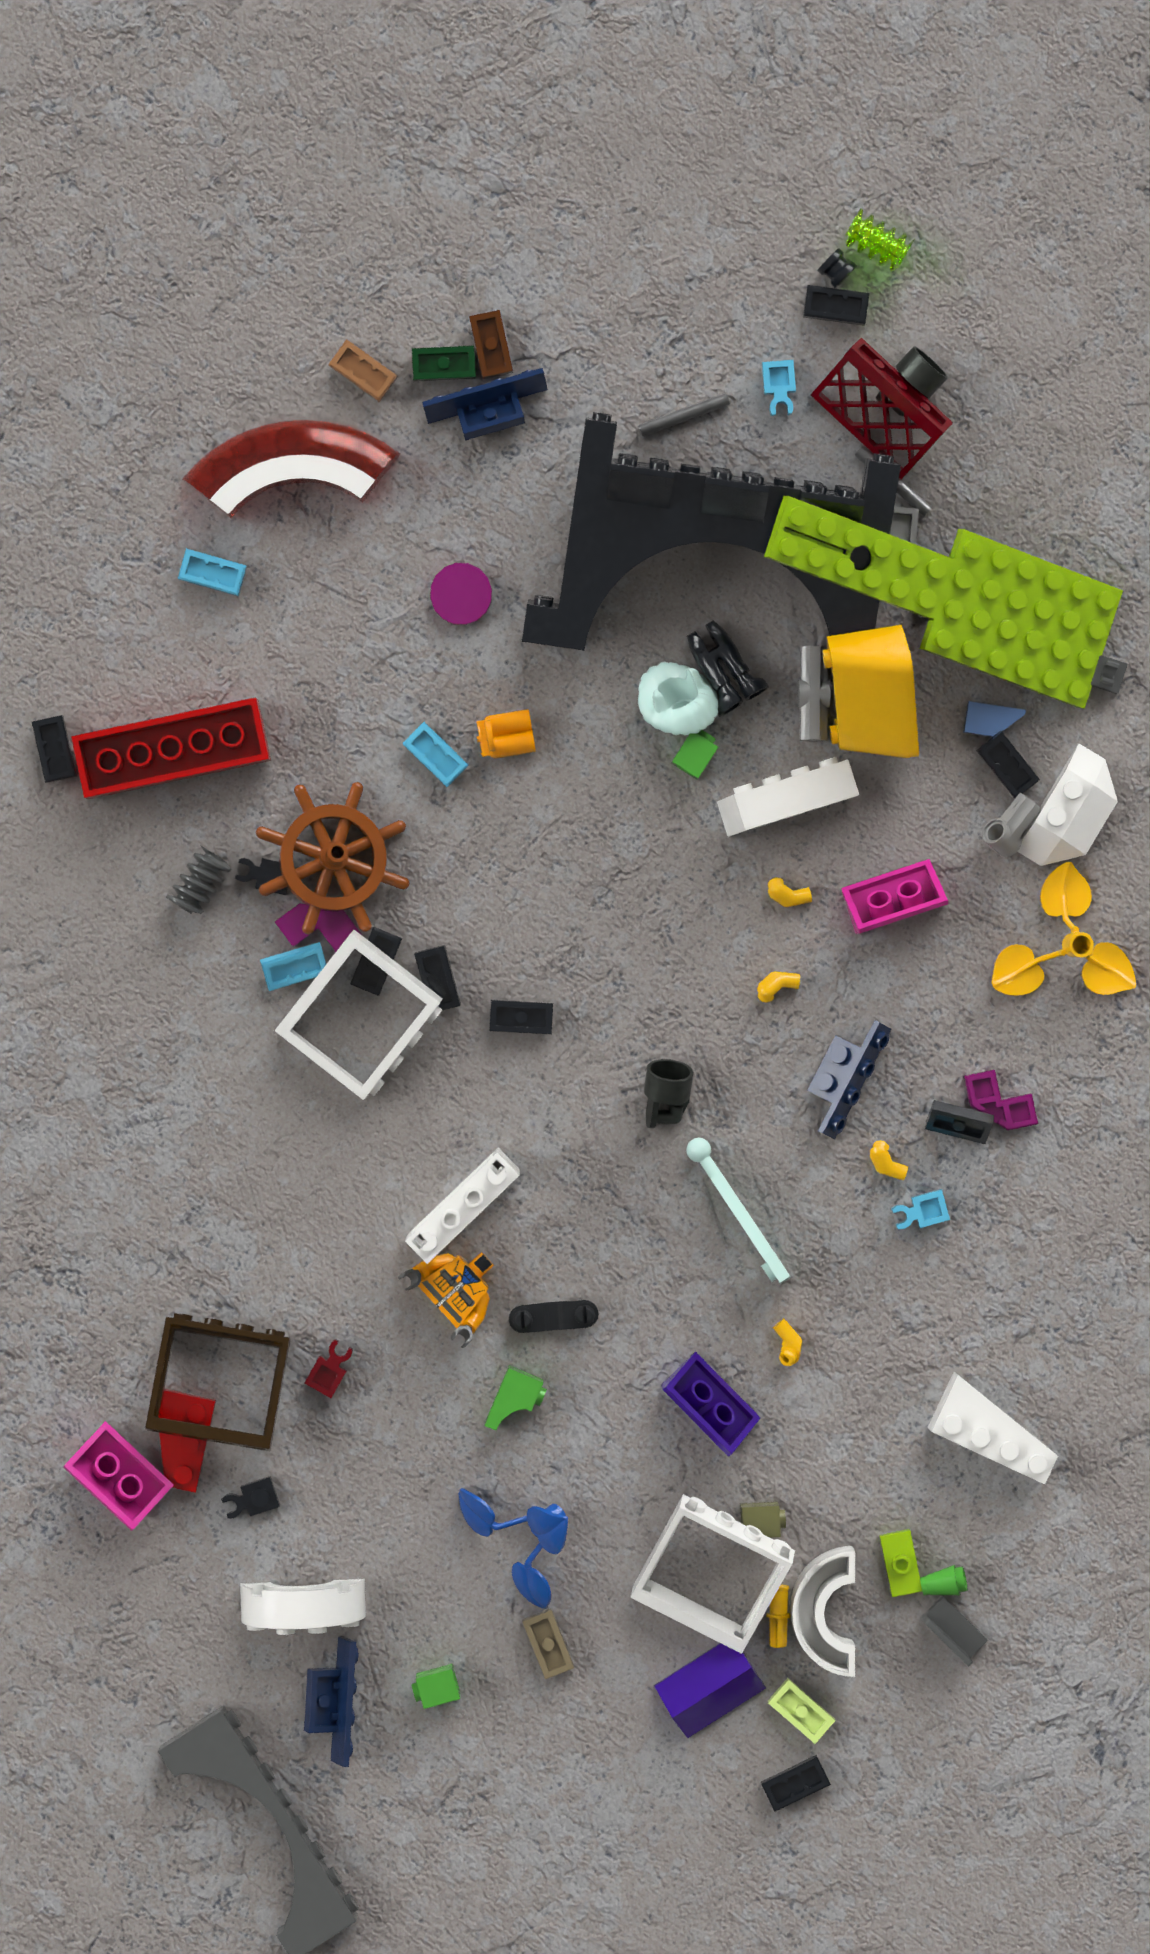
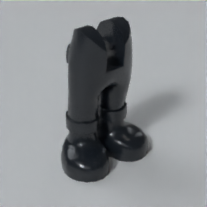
[687,620,769,717]

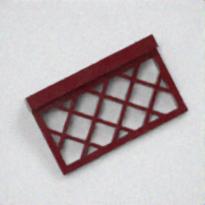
[810,338,953,480]

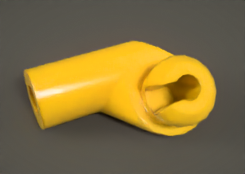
[757,971,800,1003]
[773,1318,802,1366]

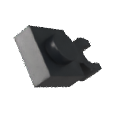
[235,858,288,895]
[221,1476,280,1519]

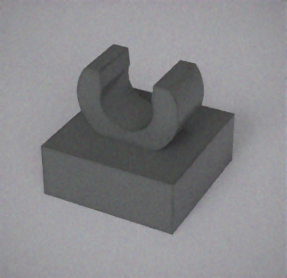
[1091,655,1128,694]

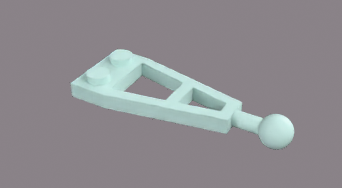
[686,1138,791,1284]

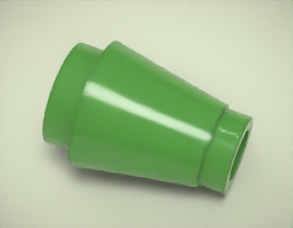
[920,1565,968,1596]

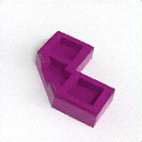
[275,903,362,952]
[964,1069,1038,1130]

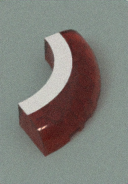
[182,420,401,518]

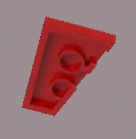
[159,1389,216,1493]

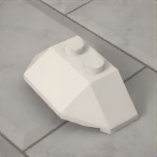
[1017,743,1118,866]

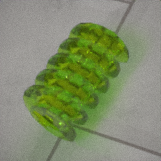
[845,208,915,272]

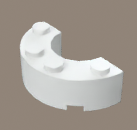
[790,1546,855,1677]
[240,1579,366,1635]

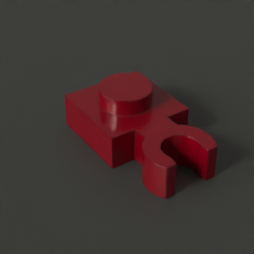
[304,1339,353,1398]

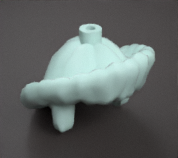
[638,662,718,735]

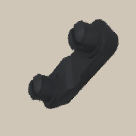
[509,1300,599,1333]

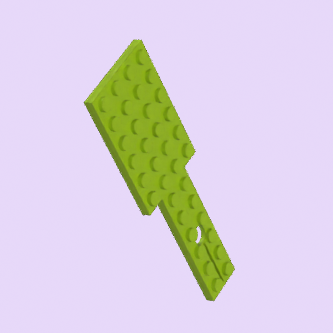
[764,496,1123,709]

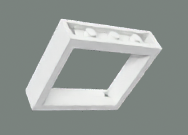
[275,930,443,1100]
[405,1147,520,1264]
[630,1494,795,1654]

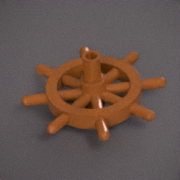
[256,782,410,935]

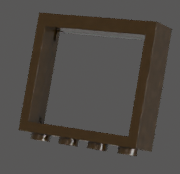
[145,1313,290,1452]

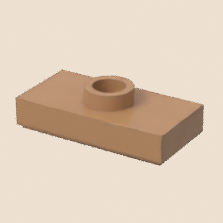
[328,339,398,402]

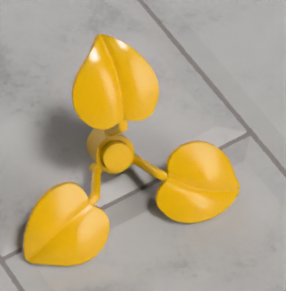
[991,862,1136,996]

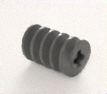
[166,845,231,914]

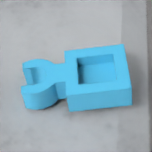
[762,360,796,416]
[891,1189,950,1229]

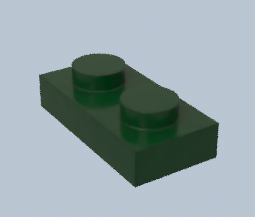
[412,346,476,381]

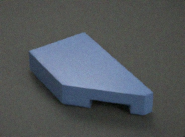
[963,701,1026,737]

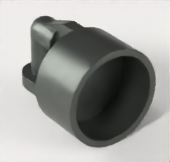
[876,346,948,417]
[644,1059,694,1128]

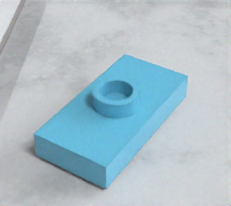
[178,548,247,597]
[402,722,469,787]
[260,942,326,991]

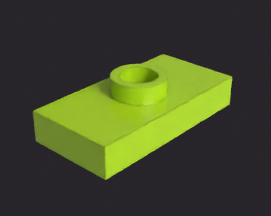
[879,1529,922,1597]

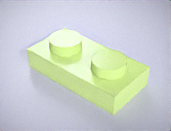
[768,1678,836,1744]

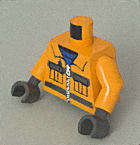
[398,1252,494,1348]

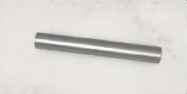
[638,393,730,437]
[855,445,932,516]

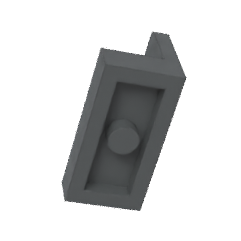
[921,1595,988,1667]

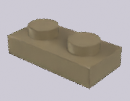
[522,1608,574,1679]

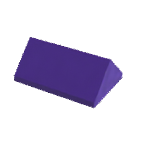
[661,1352,760,1457]
[654,1643,766,1738]

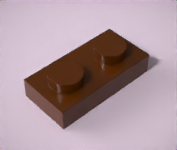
[469,310,513,379]

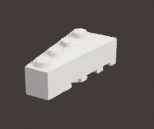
[717,757,859,837]
[928,1372,1058,1484]

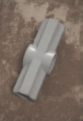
[797,646,831,742]

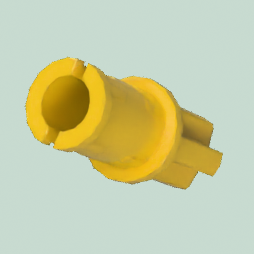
[766,1584,791,1648]

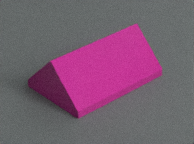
[841,859,949,934]
[63,1421,174,1531]

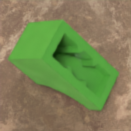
[485,1365,547,1430]

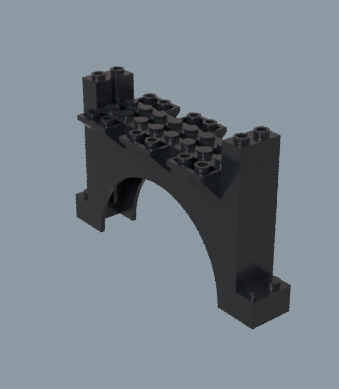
[522,412,901,682]

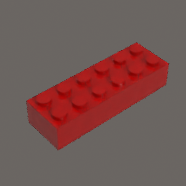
[71,697,271,799]

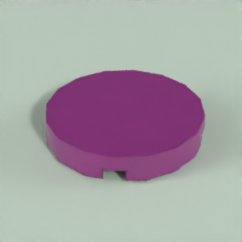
[430,563,492,625]

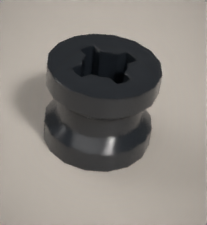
[817,248,857,288]

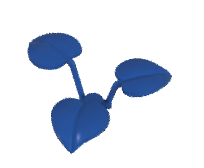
[459,1488,568,1609]

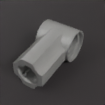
[982,792,1041,857]

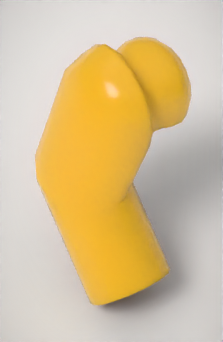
[767,877,813,907]
[870,1140,908,1181]

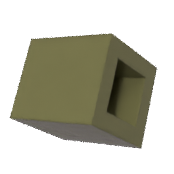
[740,1502,786,1538]

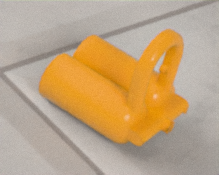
[476,709,536,759]

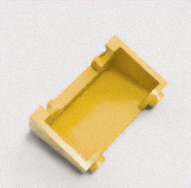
[822,625,919,758]

